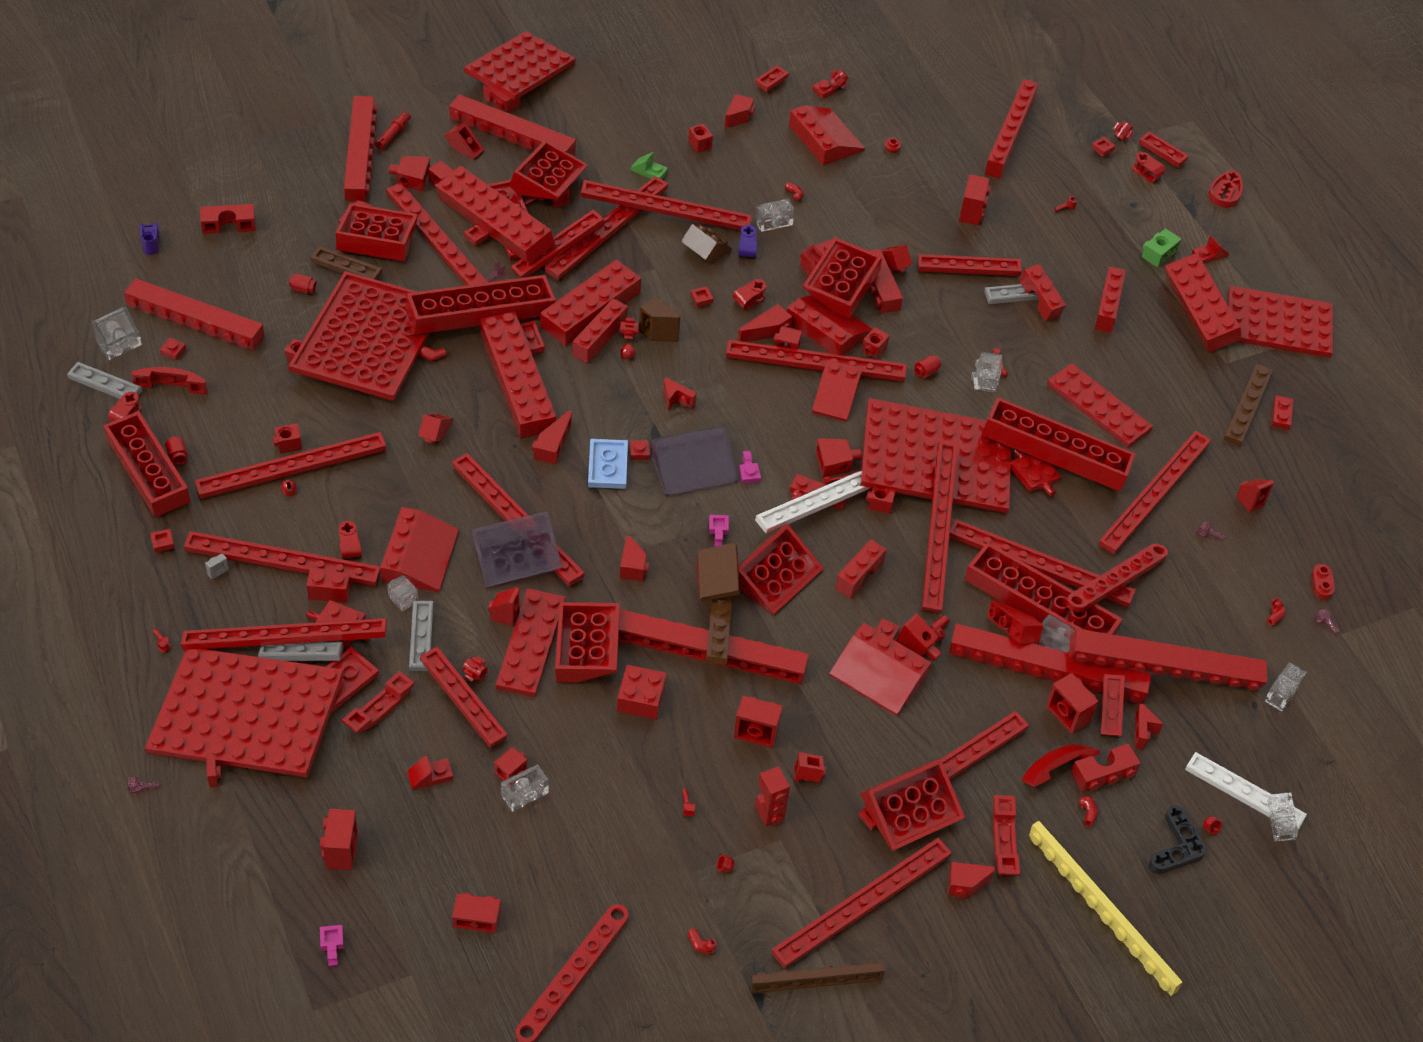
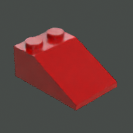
[812,360,863,422]

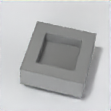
[205,554,229,579]

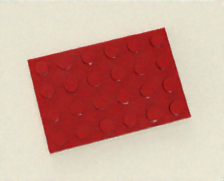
[464,31,576,101]
[1227,286,1333,358]

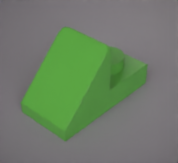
[630,152,668,180]

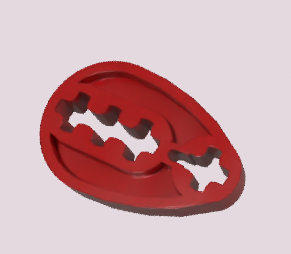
[1208,171,1243,208]

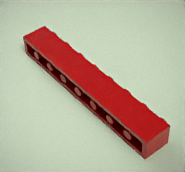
[985,79,1039,179]
[449,94,576,156]
[344,96,377,202]
[124,278,265,351]

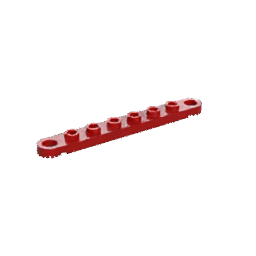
[1065,544,1168,613]
[515,904,628,1042]

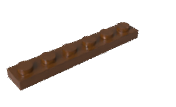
[1224,364,1273,446]
[706,596,732,665]
[750,962,885,994]

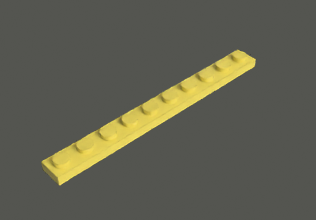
[1029,821,1182,996]

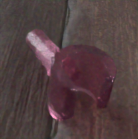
[485,262,505,282]
[1197,522,1225,539]
[1315,609,1340,633]
[127,777,158,793]

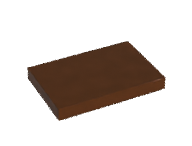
[698,542,740,602]

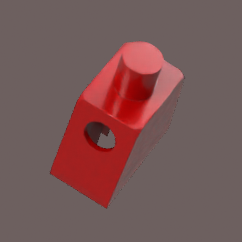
[389,156,430,192]
[816,439,862,478]
[895,613,942,661]

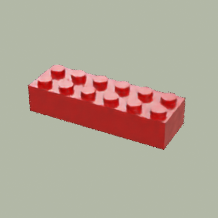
[1165,253,1242,353]
[540,260,641,346]
[103,411,191,517]

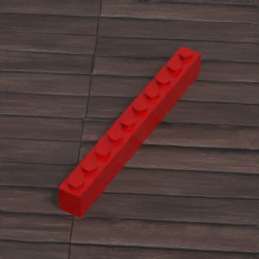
[618,609,809,685]
[949,624,1151,704]
[1069,629,1267,691]

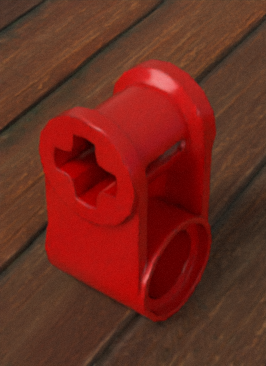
[1132,152,1165,183]
[732,279,766,310]
[108,391,142,422]
[339,521,362,559]

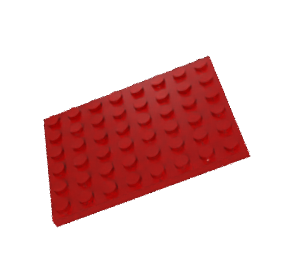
[289,271,430,401]
[860,398,1011,513]
[145,649,344,777]

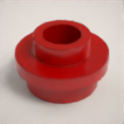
[885,138,901,153]

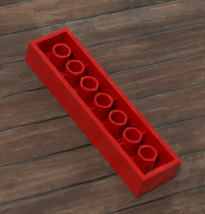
[435,165,555,265]
[405,275,556,334]
[480,311,556,439]
[981,397,1136,492]
[964,542,1123,641]

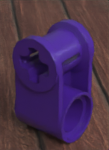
[139,222,160,255]
[739,225,757,258]

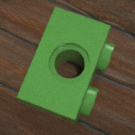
[1141,229,1181,267]

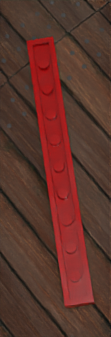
[545,176,668,280]
[580,180,751,231]
[386,183,488,285]
[726,340,907,382]
[1098,431,1211,555]
[194,432,386,499]
[921,441,958,613]
[452,453,585,587]
[949,519,1136,608]
[184,531,381,587]
[181,618,387,650]
[858,711,1029,831]
[771,838,952,969]

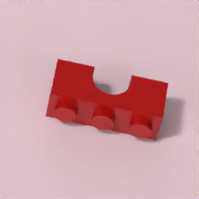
[200,204,256,234]
[1019,264,1066,321]
[835,539,887,599]
[1071,744,1141,792]
[755,766,790,826]

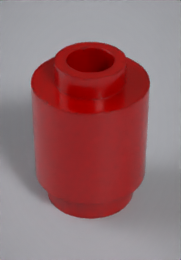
[289,273,317,295]
[914,355,941,379]
[165,437,188,465]

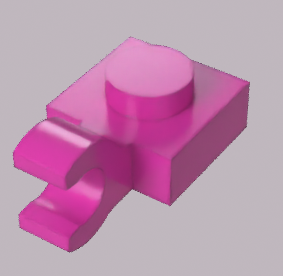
[739,451,761,484]
[709,515,729,547]
[320,925,344,966]

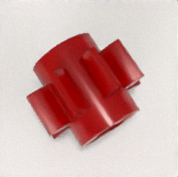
[829,69,849,89]
[1113,121,1134,141]
[620,317,639,339]
[462,657,488,682]

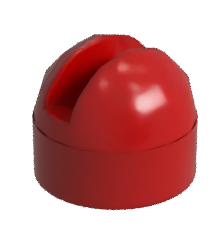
[620,343,636,359]
[281,480,297,496]
[1203,816,1222,835]
[716,854,735,873]

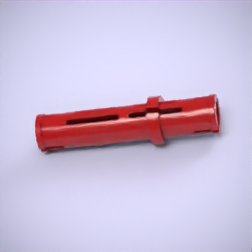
[375,111,411,150]

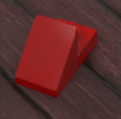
[1191,235,1229,264]
[663,378,697,410]
[1135,704,1163,750]
[407,756,453,790]

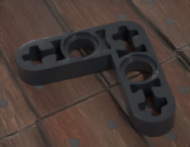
[1149,805,1206,874]

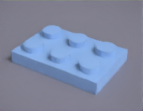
[588,439,628,489]

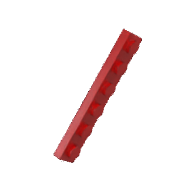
[511,210,605,278]
[917,254,1022,276]
[420,647,508,748]

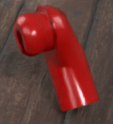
[1079,796,1098,827]

